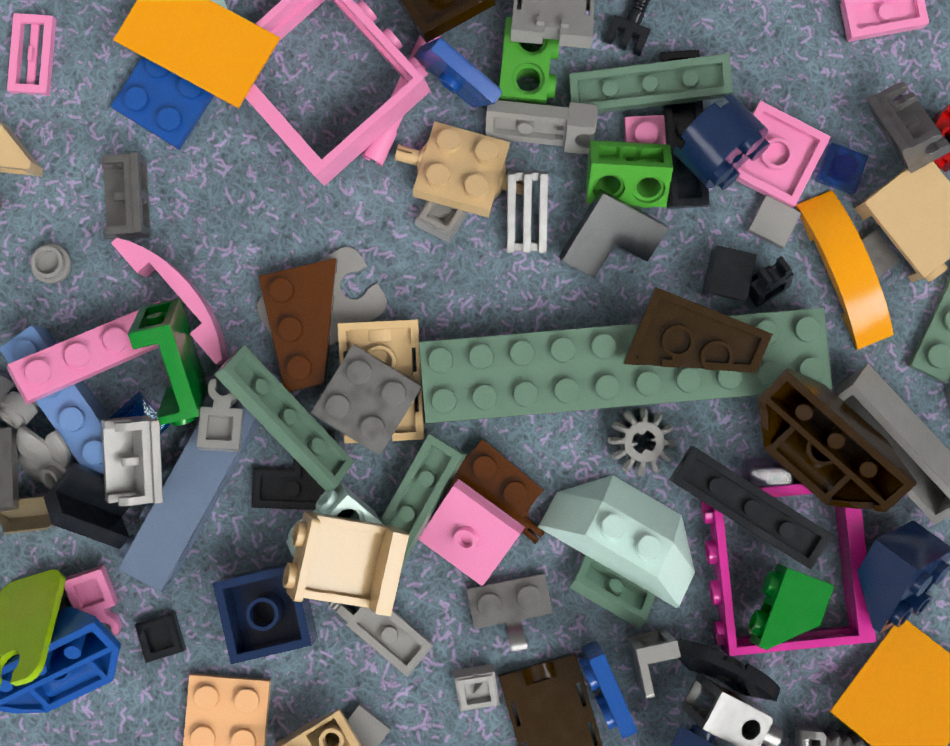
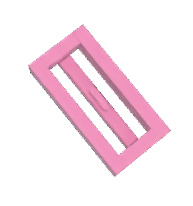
[7,13,56,96]

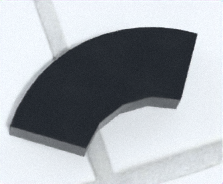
[676,639,781,702]

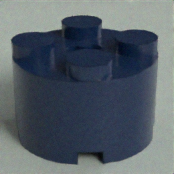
[673,94,770,190]

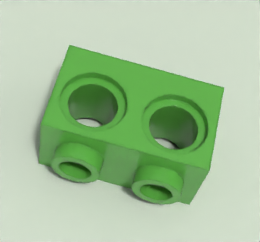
[498,17,559,105]
[586,140,673,208]

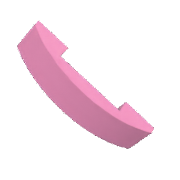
[111,238,228,366]

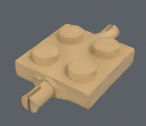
[394,121,524,218]

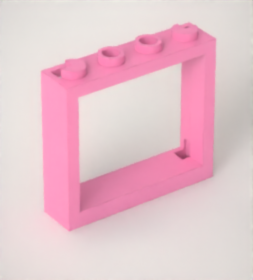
[246,0,431,186]

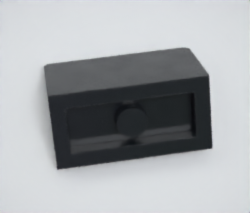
[43,463,131,549]

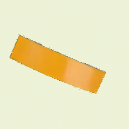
[796,190,894,350]

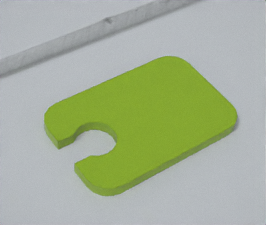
[0,569,66,687]

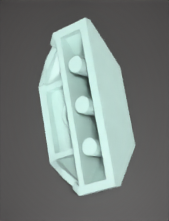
[538,475,695,608]

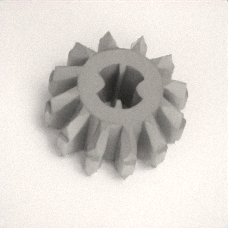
[607,408,677,476]

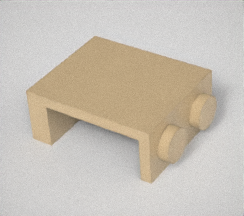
[854,162,950,282]

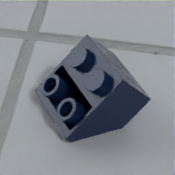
[857,520,950,634]

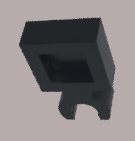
[748,256,794,308]

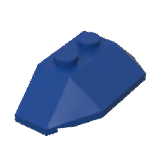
[0,606,121,714]

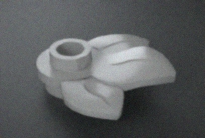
[16,425,74,489]

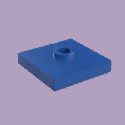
[413,38,502,108]

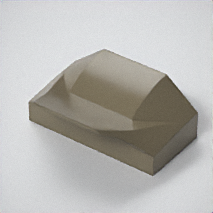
[0,496,54,534]

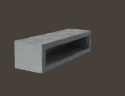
[833,363,950,525]

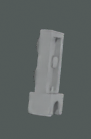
[486,100,598,155]

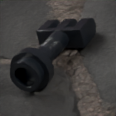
[604,0,651,56]

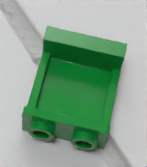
[128,298,207,426]

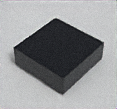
[135,611,187,663]

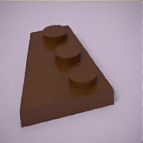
[258,258,338,392]

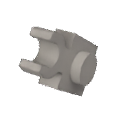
[197,379,244,452]

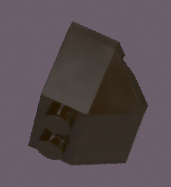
[758,368,917,512]

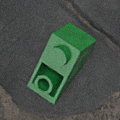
[748,563,835,650]

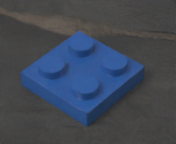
[110,57,214,150]
[579,641,638,739]

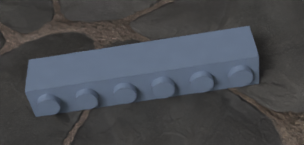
[118,361,282,592]

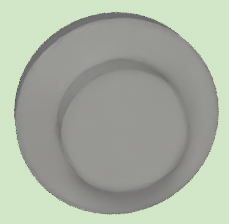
[30,244,72,284]

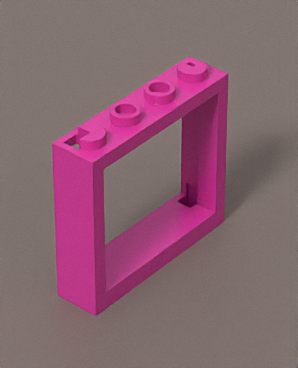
[701,482,876,656]

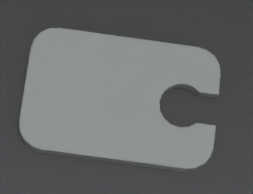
[257,247,387,347]

